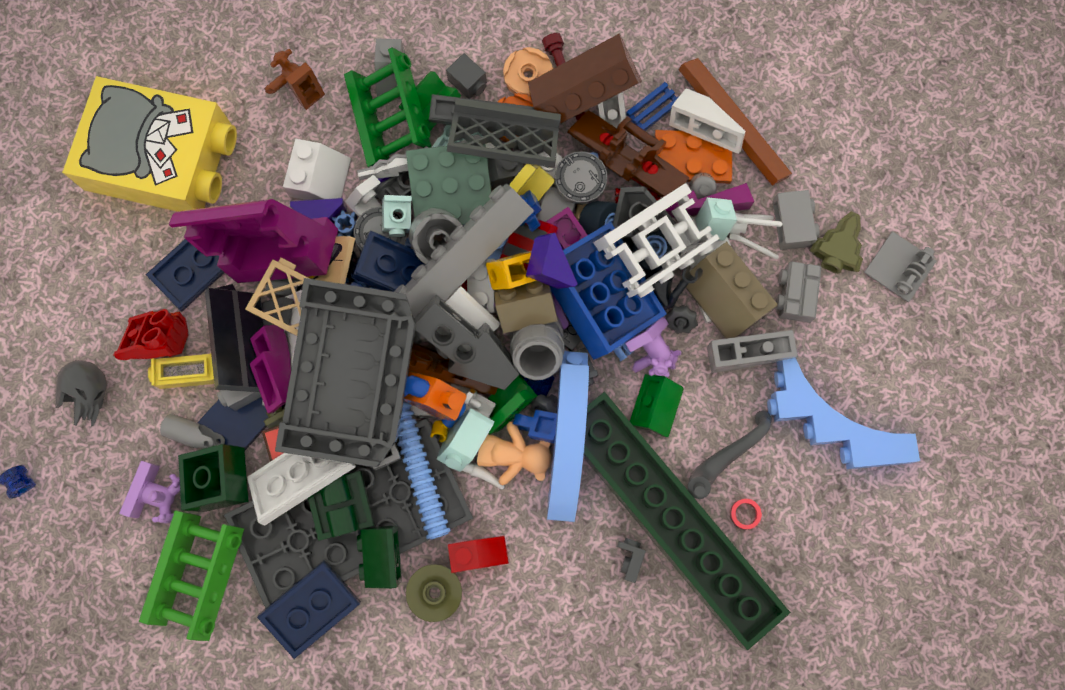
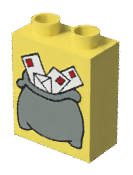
[62,76,237,211]

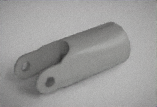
[160,414,225,449]

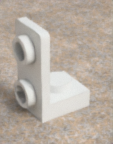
[345,175,382,217]

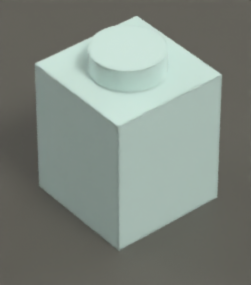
[695,197,737,241]

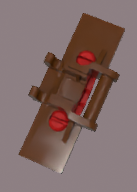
[567,110,689,198]

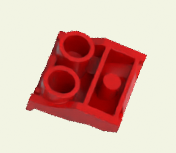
[113,309,188,360]

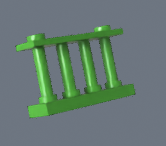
[139,510,244,641]

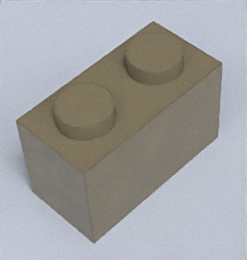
[494,281,558,334]

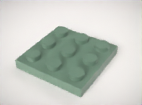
[406,143,491,225]

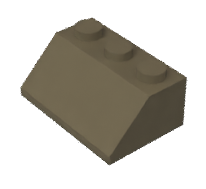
[680,242,778,339]

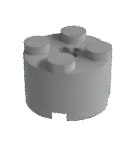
[409,208,463,264]

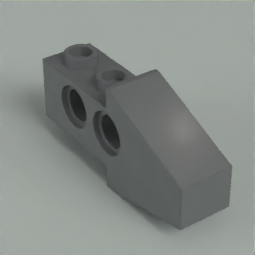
[414,295,519,390]

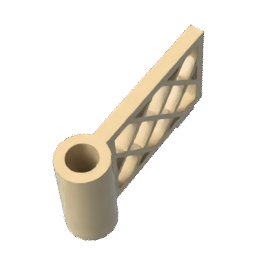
[245,258,310,336]

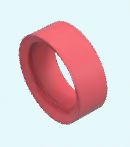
[730,499,762,530]

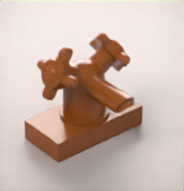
[264,49,325,110]

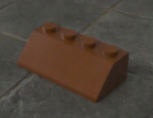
[528,33,642,124]

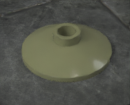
[406,564,462,622]

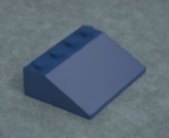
[550,222,667,360]

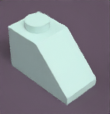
[437,408,494,472]

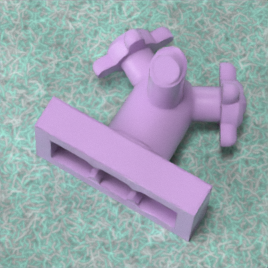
[625,316,681,377]
[119,461,180,524]

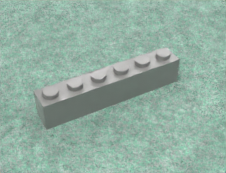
[394,184,534,318]

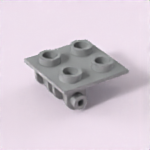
[864,231,937,302]

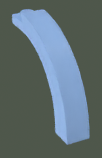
[547,351,589,522]

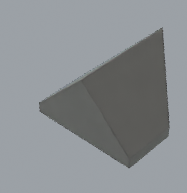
[613,186,677,239]

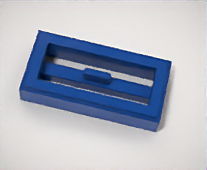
[626,82,679,131]

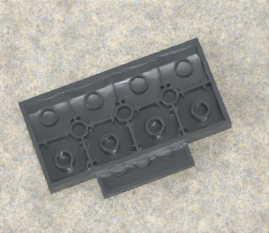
[224,419,473,608]

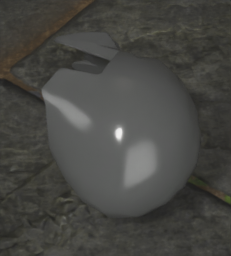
[55,360,107,427]

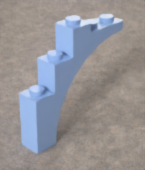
[767,358,920,470]

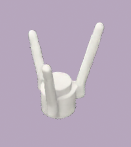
[729,212,782,259]

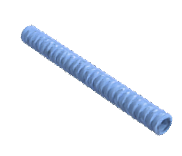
[397,401,451,540]

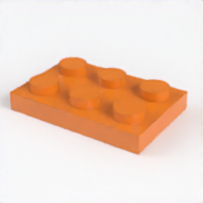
[655,130,732,184]

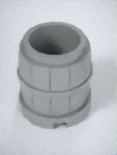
[510,317,564,380]

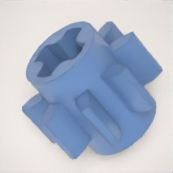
[332,210,357,237]

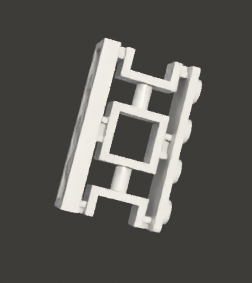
[593,183,720,298]

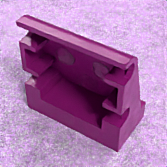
[169,199,338,283]

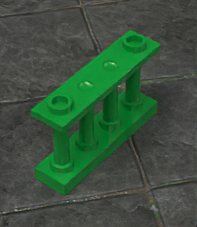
[344,47,432,167]

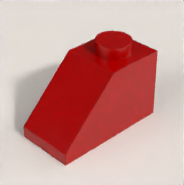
[448,536,509,573]

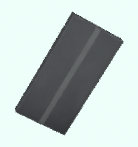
[205,287,264,392]

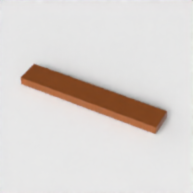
[679,58,792,186]

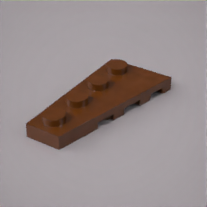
[409,342,498,395]

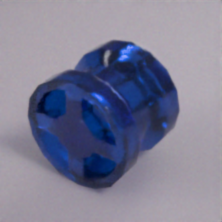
[0,465,36,499]

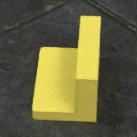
[509,164,555,202]

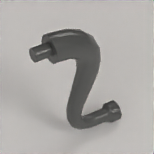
[688,410,772,499]

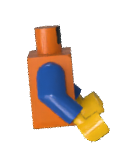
[404,372,467,442]

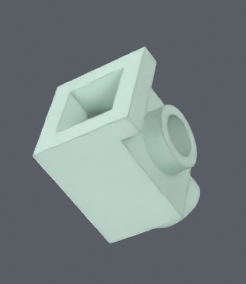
[382,195,412,237]

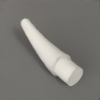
[462,462,504,489]

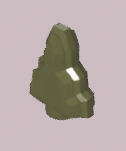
[809,211,863,274]

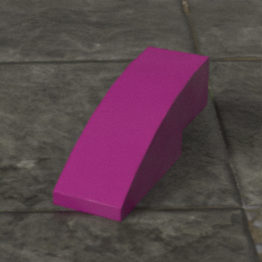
[250,325,291,414]

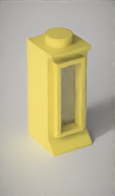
[148,353,214,389]

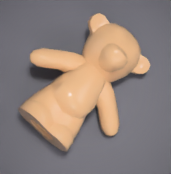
[477,422,552,485]

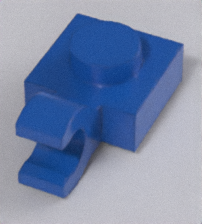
[520,190,542,232]
[513,410,557,443]

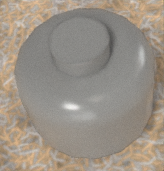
[690,173,717,199]

